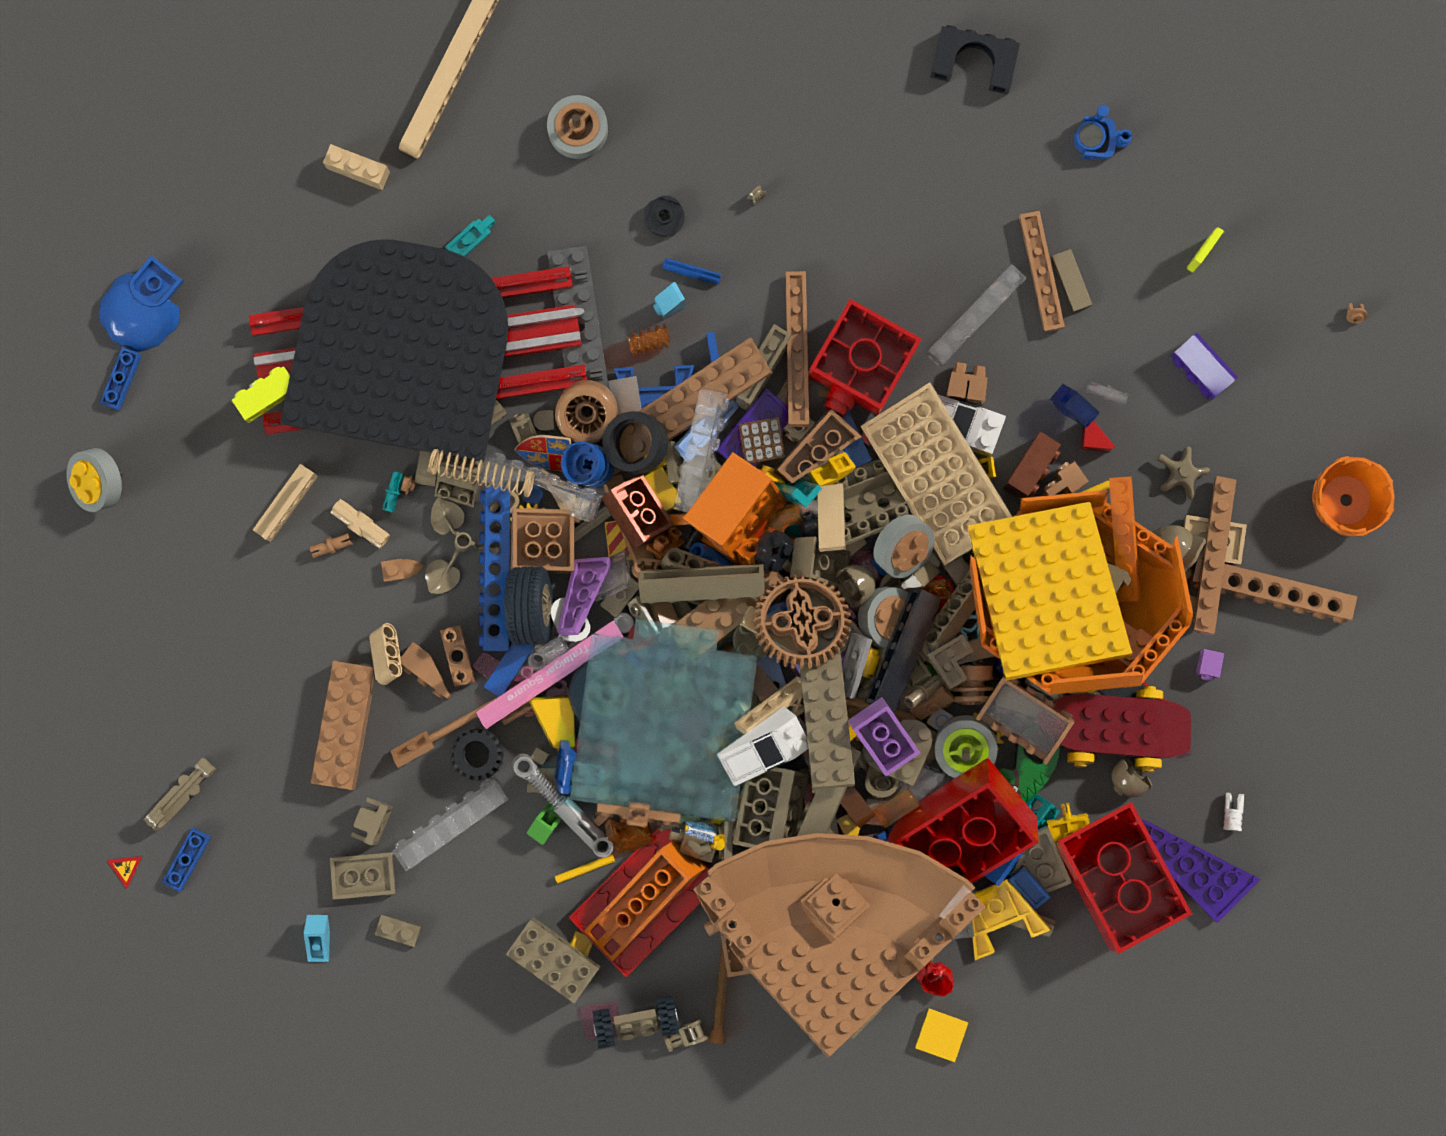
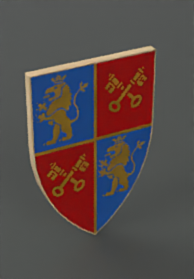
[514,435,571,471]

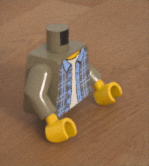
[669,808,726,863]

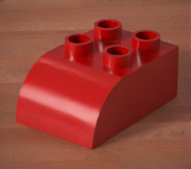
[887,758,1039,884]
[1057,802,1192,954]

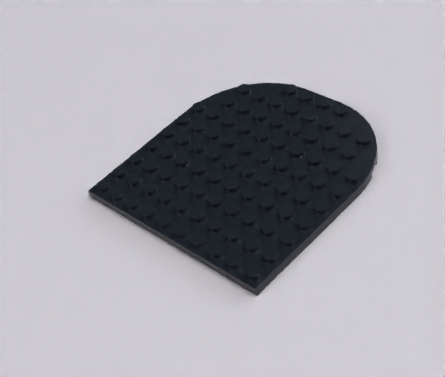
[280,240,508,463]

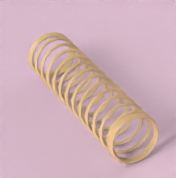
[428,449,535,497]

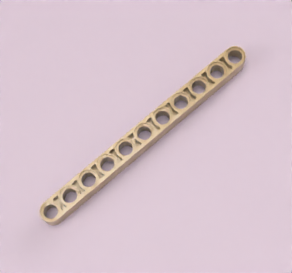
[399,0,499,159]

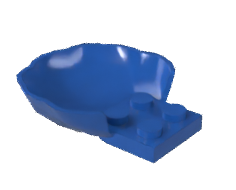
[99,255,184,352]

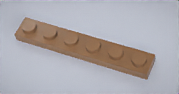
[1019,211,1065,332]

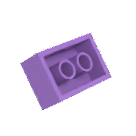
[847,697,920,776]

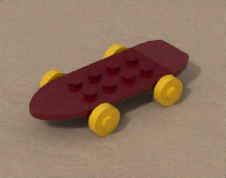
[1037,686,1191,773]

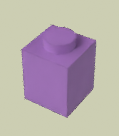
[1196,649,1224,681]

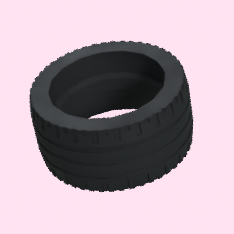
[602,411,668,474]

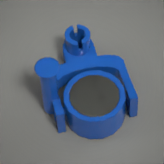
[1073,105,1132,159]

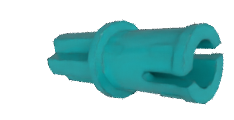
[382,472,404,513]

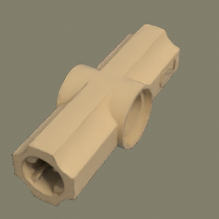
[330,499,390,549]

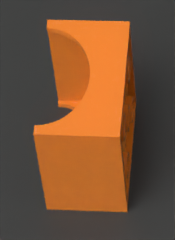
[683,452,787,566]

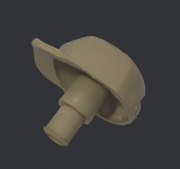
[1152,525,1206,579]

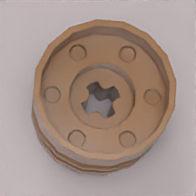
[951,666,994,705]

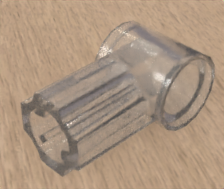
[528,635,569,670]

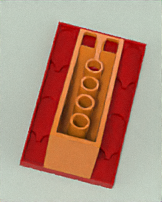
[569,824,711,977]

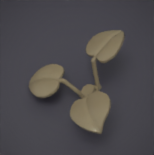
[425,497,500,594]

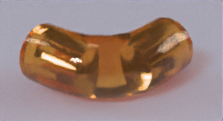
[763,504,802,552]

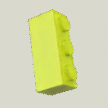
[232,366,290,423]

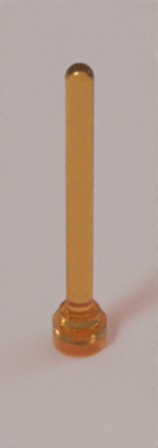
[708,944,727,1044]

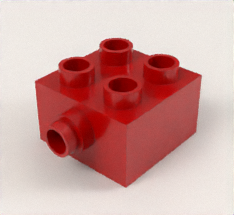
[808,299,922,417]

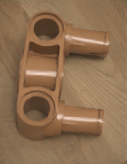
[440,625,475,687]

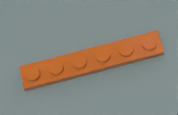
[1109,476,1141,602]

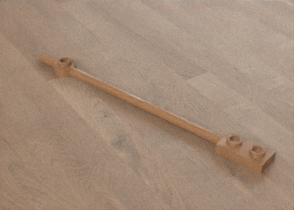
[391,692,506,768]

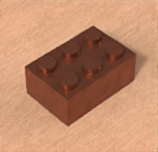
[1003,432,1061,500]
[601,473,674,550]

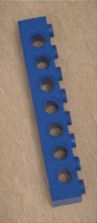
[478,486,510,651]

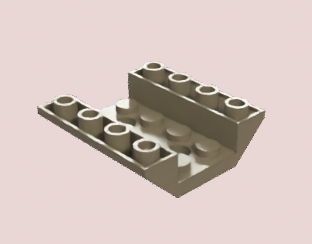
[815,459,915,546]

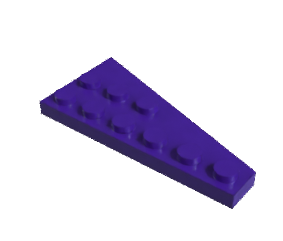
[1142,819,1260,923]

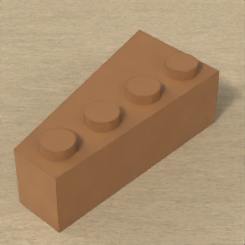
[774,409,862,484]

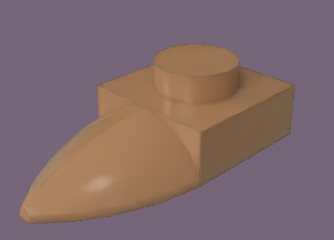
[381,559,424,582]

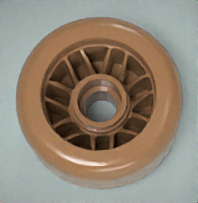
[555,380,618,444]

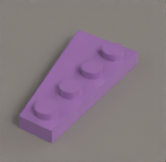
[557,557,613,636]

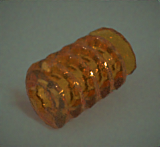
[626,322,670,358]

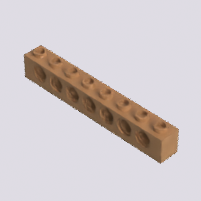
[1189,557,1357,624]

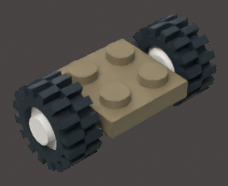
[592,996,679,1049]

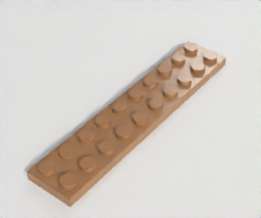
[595,338,772,476]

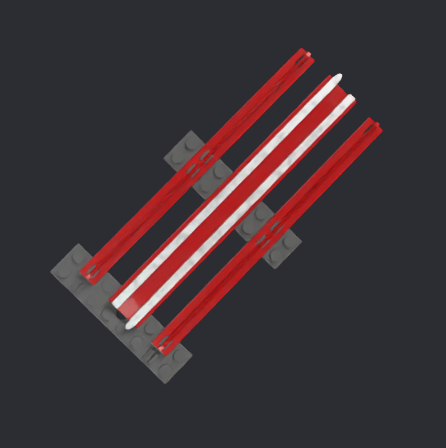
[249,246,609,435]

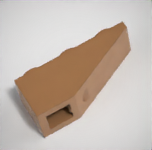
[400,642,451,700]

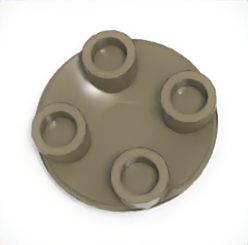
[733,624,768,661]

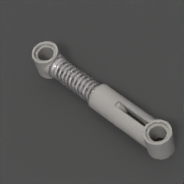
[512,753,613,858]

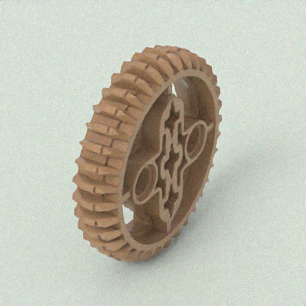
[753,574,851,670]

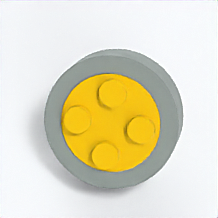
[67,448,123,512]

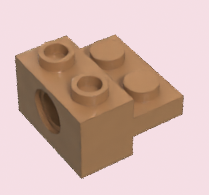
[1041,461,1089,496]

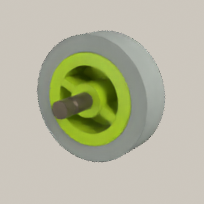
[935,715,997,778]

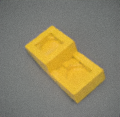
[809,452,856,486]

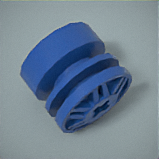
[561,441,615,487]

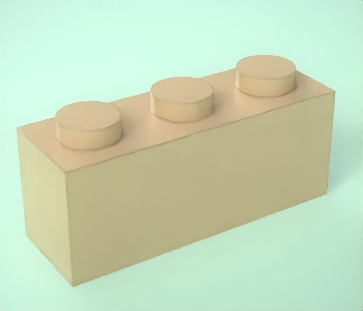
[323,144,390,190]

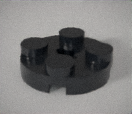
[644,196,685,237]
[754,530,793,572]

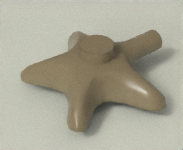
[1157,446,1210,499]

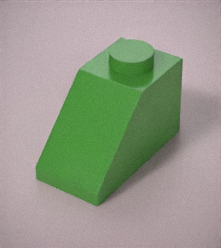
[527,803,562,845]

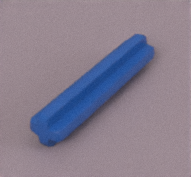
[662,258,721,285]

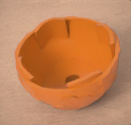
[1312,456,1395,537]

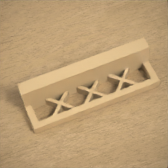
[253,464,318,542]
[734,676,804,734]

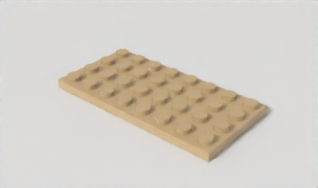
[861,382,1012,566]

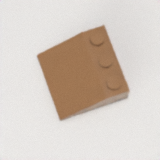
[509,508,574,574]

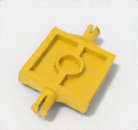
[1046,803,1090,849]

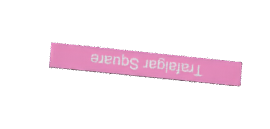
[476,621,624,729]

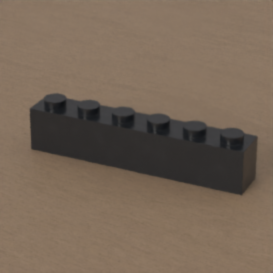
[865,588,941,713]

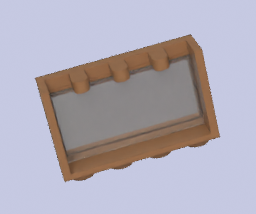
[976,675,1074,765]

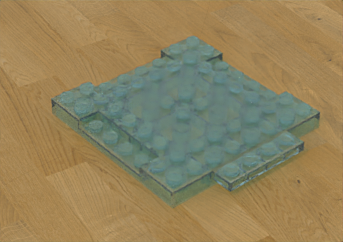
[570,619,758,822]

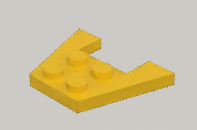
[971,879,1051,960]

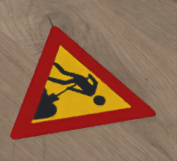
[107,857,142,888]

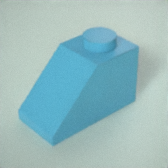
[653,282,685,320]
[304,915,330,962]

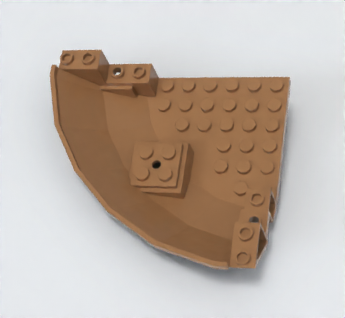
[693,833,986,1058]

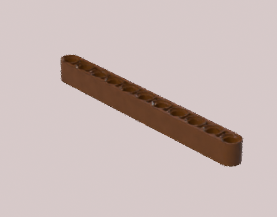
[722,642,876,828]

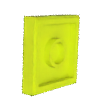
[1187,227,1224,273]

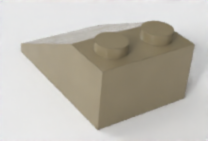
[790,537,851,591]

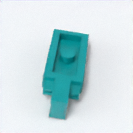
[445,215,496,257]

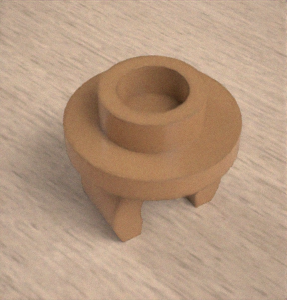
[1346,303,1367,324]

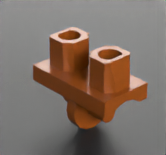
[645,527,685,560]

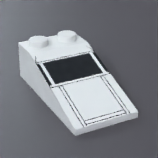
[938,395,1006,457]
[717,707,808,786]

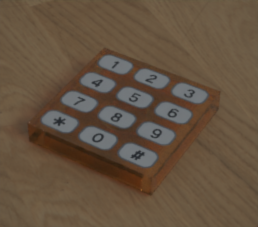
[738,417,785,463]

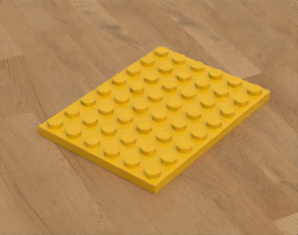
[968,502,1132,681]

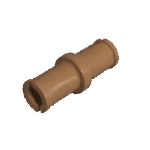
[310,533,353,559]

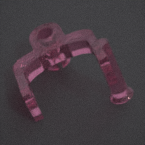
[514,666,567,718]

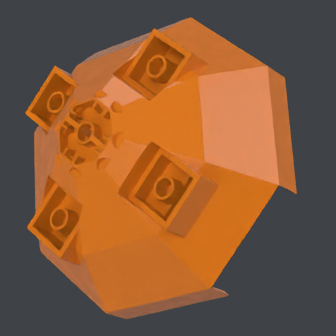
[970,490,1193,694]

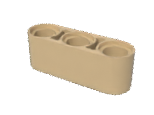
[369,623,402,685]

